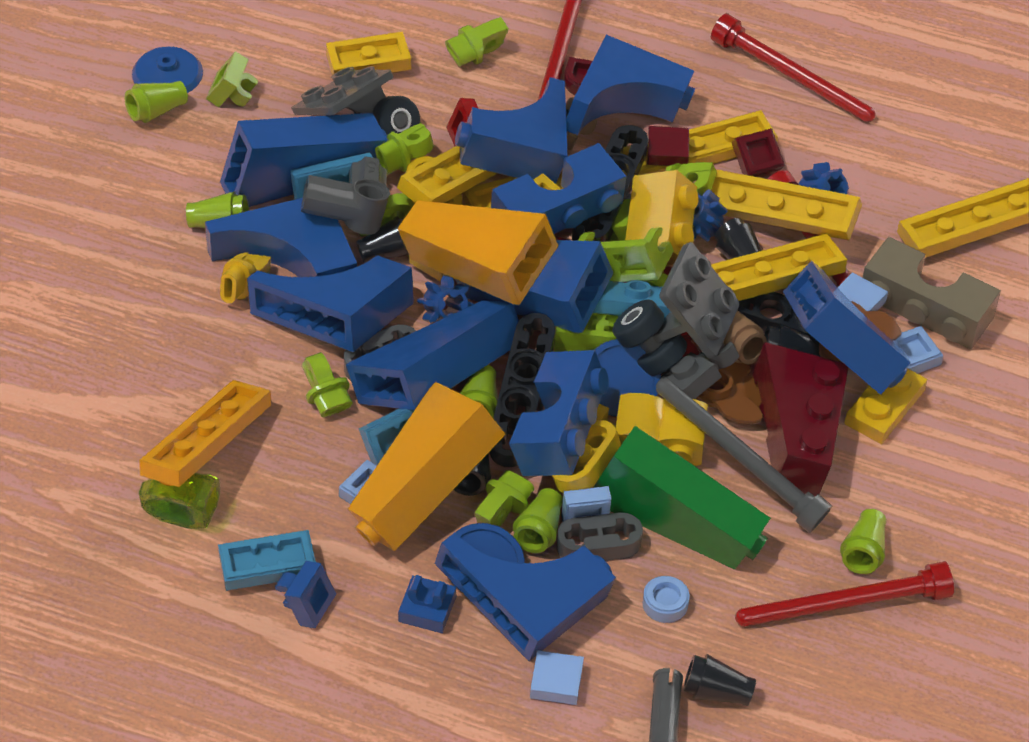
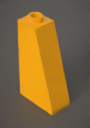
[397,200,558,305]
[348,382,506,551]

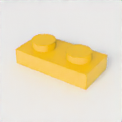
[326,31,411,76]
[844,368,928,445]

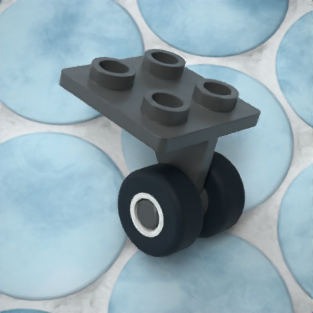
[291,66,420,135]
[612,242,739,376]

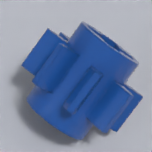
[799,162,849,194]
[692,189,728,242]
[417,275,474,323]

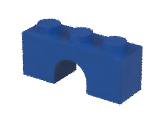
[491,143,626,234]
[509,350,609,476]

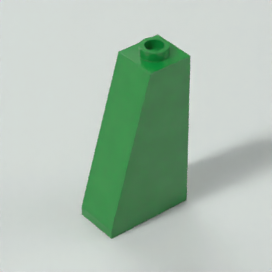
[593,426,771,570]

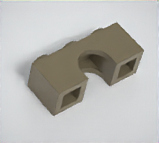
[863,236,1001,350]

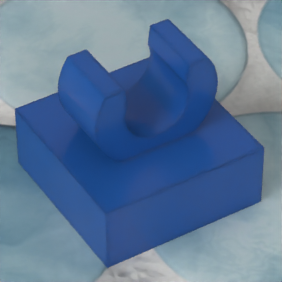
[275,561,336,628]
[398,575,456,634]

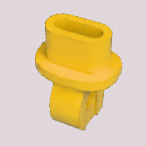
[220,252,271,303]

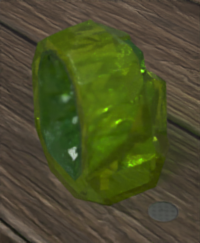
[138,473,220,529]

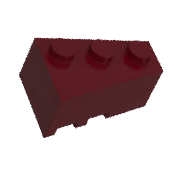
[753,342,849,496]

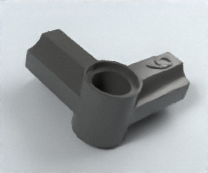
[301,156,390,235]

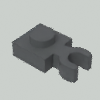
[661,342,740,399]

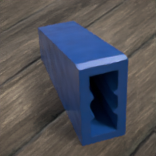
[220,113,387,207]
[456,240,613,333]
[346,300,519,410]

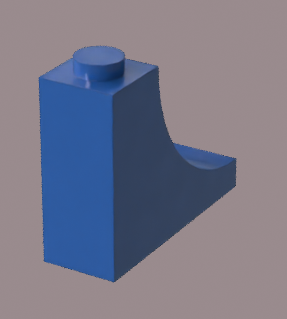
[566,34,696,136]
[455,77,568,184]
[205,198,357,277]
[247,255,414,352]
[783,261,911,395]
[434,532,616,661]

